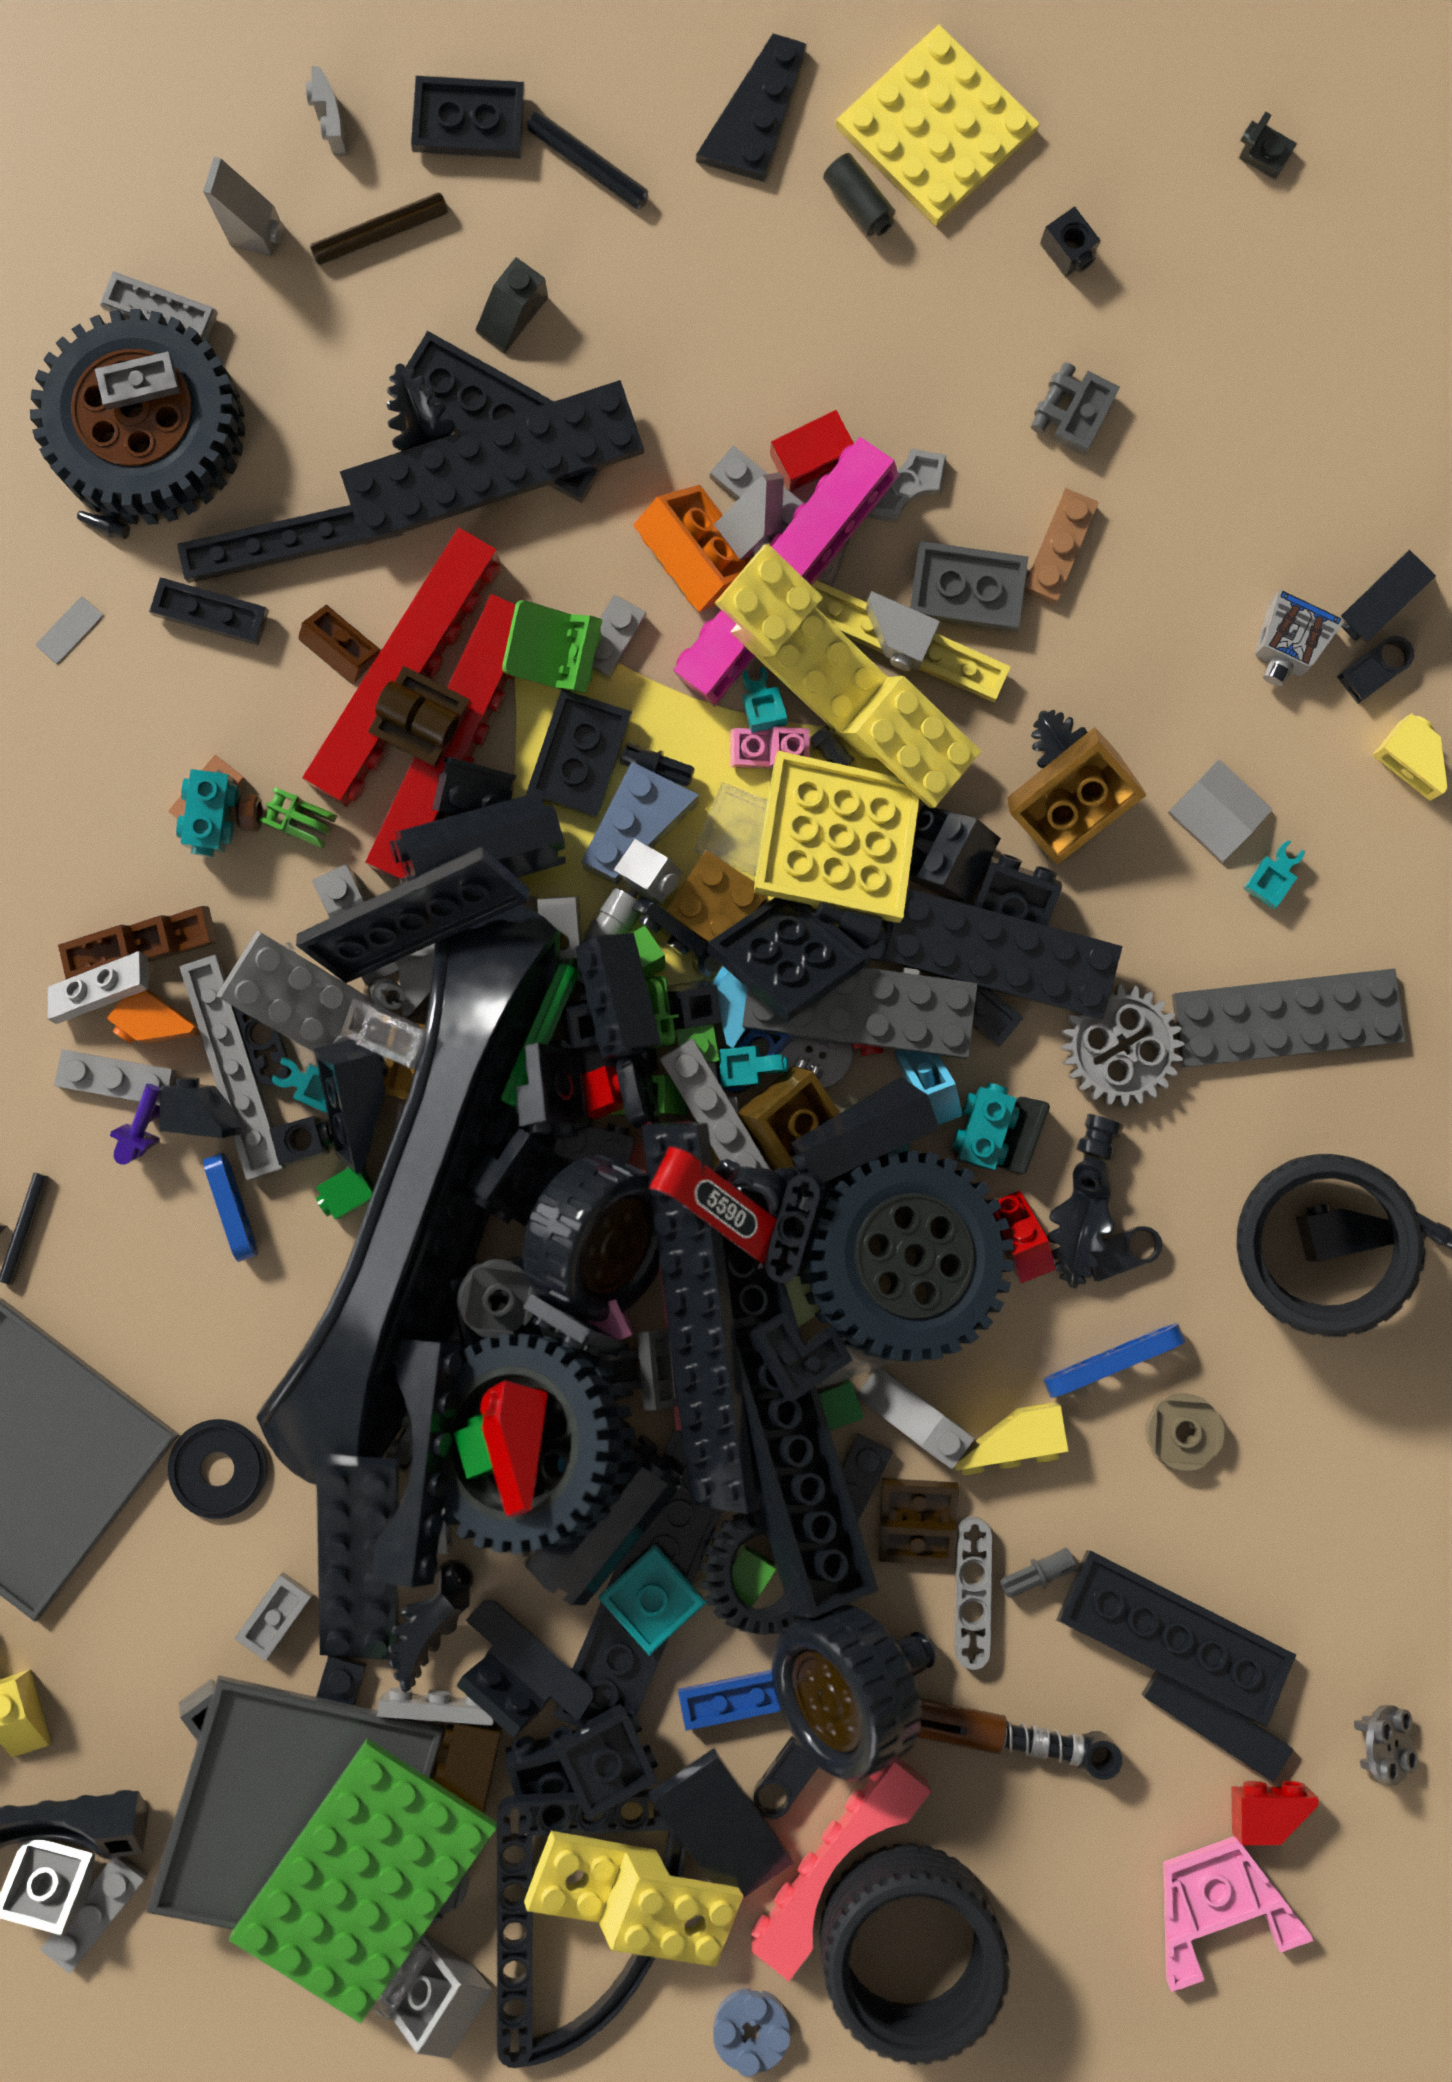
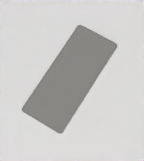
[36,597,103,664]

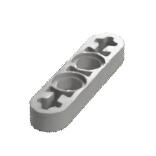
[954,1516,992,1670]

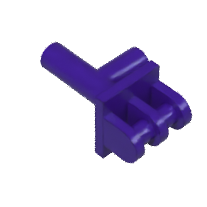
[110,1084,161,1165]

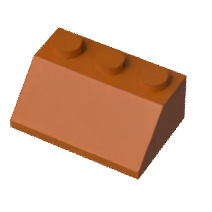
[633,484,753,612]

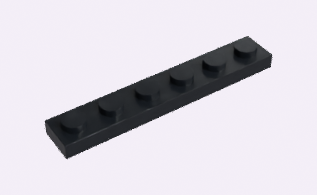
[177,505,403,583]

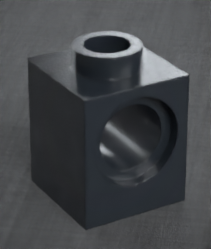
[1040,206,1101,277]
[269,1116,332,1166]

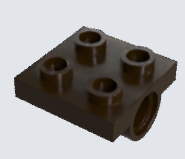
[368,666,472,769]

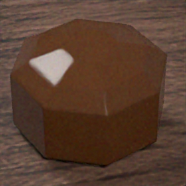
[236,794,263,831]

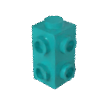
[176,769,239,858]
[951,1083,1019,1171]

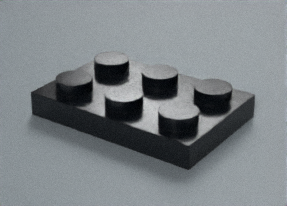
[411,76,525,159]
[526,689,632,819]

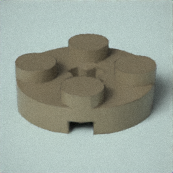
[1146,1393,1225,1471]

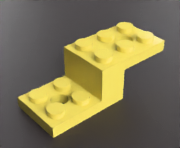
[524,1831,743,1967]

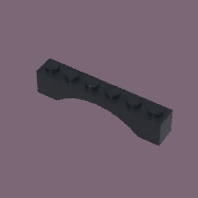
[371,1339,462,1588]
[0,1790,149,1859]

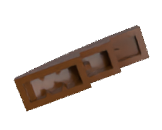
[58,906,218,979]

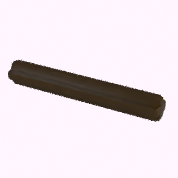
[310,192,448,265]

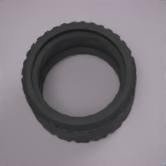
[1237,1154,1426,1337]
[819,1843,1010,2065]

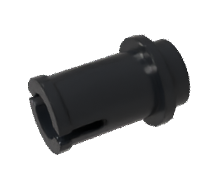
[810,725,855,766]

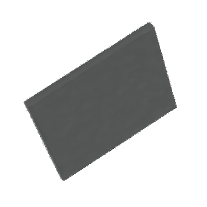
[0,1298,180,1622]
[147,1675,445,1930]

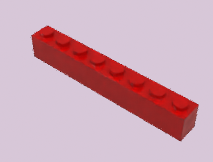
[302,527,501,808]
[365,594,515,881]

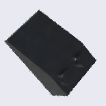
[314,1038,388,1174]

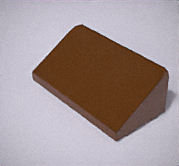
[298,604,381,684]

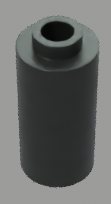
[823,153,896,236]

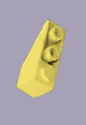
[954,1402,1069,1475]

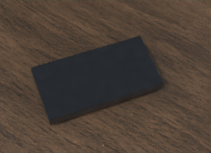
[648,1748,794,1898]

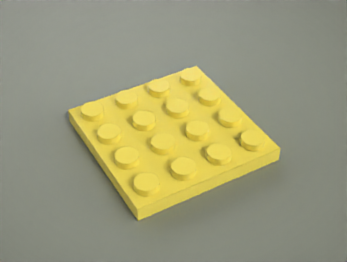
[836,24,1040,226]
[753,751,919,923]

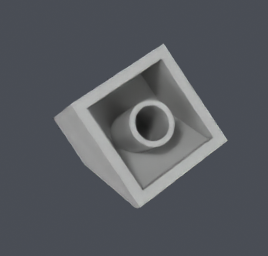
[379,1934,492,2058]

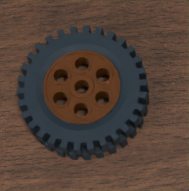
[30,309,246,525]

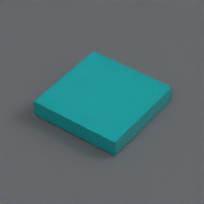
[598,1543,707,1656]

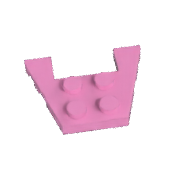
[1163,1836,1313,1992]

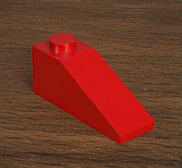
[481,1381,548,1518]

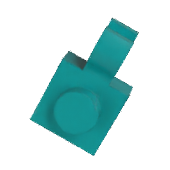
[719,1046,788,1088]

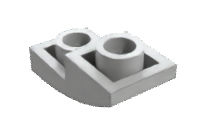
[306,66,347,155]

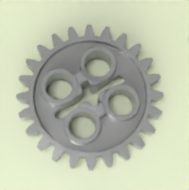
[1060,985,1184,1107]

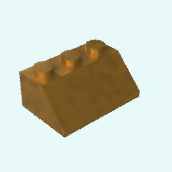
[1007,727,1147,865]

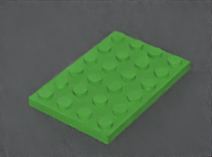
[229,1738,497,2024]

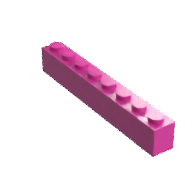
[673,437,899,707]

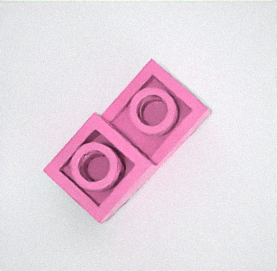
[730,727,809,768]

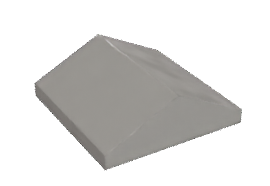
[1168,759,1273,863]
[0,1840,95,1936]

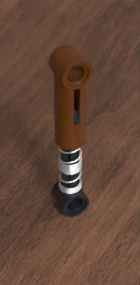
[918,1698,1122,1780]

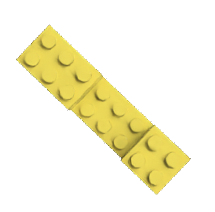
[715,544,982,808]

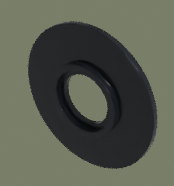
[168,1419,267,1519]

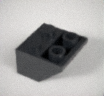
[908,805,1001,904]

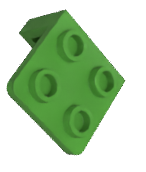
[502,600,603,693]

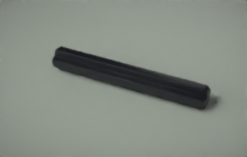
[526,111,649,209]

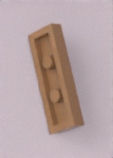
[1024,488,1099,605]

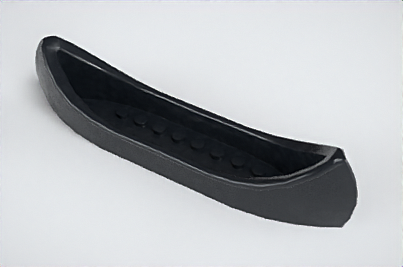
[256,904,560,1485]

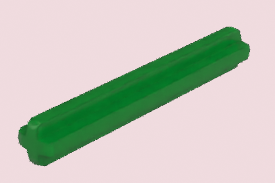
[501,963,579,1107]

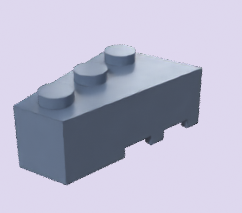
[581,762,699,885]

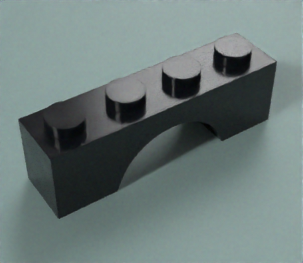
[561,979,721,1048]

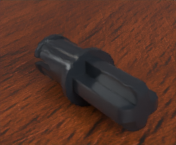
[620,742,695,786]

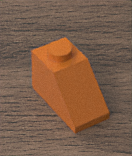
[107,989,200,1044]

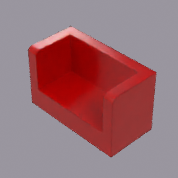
[770,410,854,492]

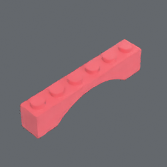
[750,1759,931,1981]

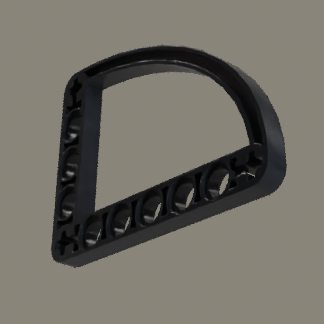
[497,1789,686,2068]

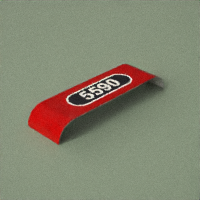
[649,1147,777,1269]

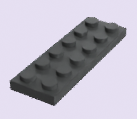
[742,967,977,1059]
[1172,968,1406,1068]

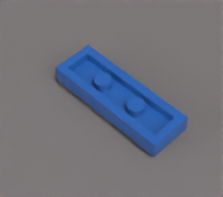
[678,1670,781,1731]

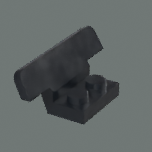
[456,1600,595,1738]

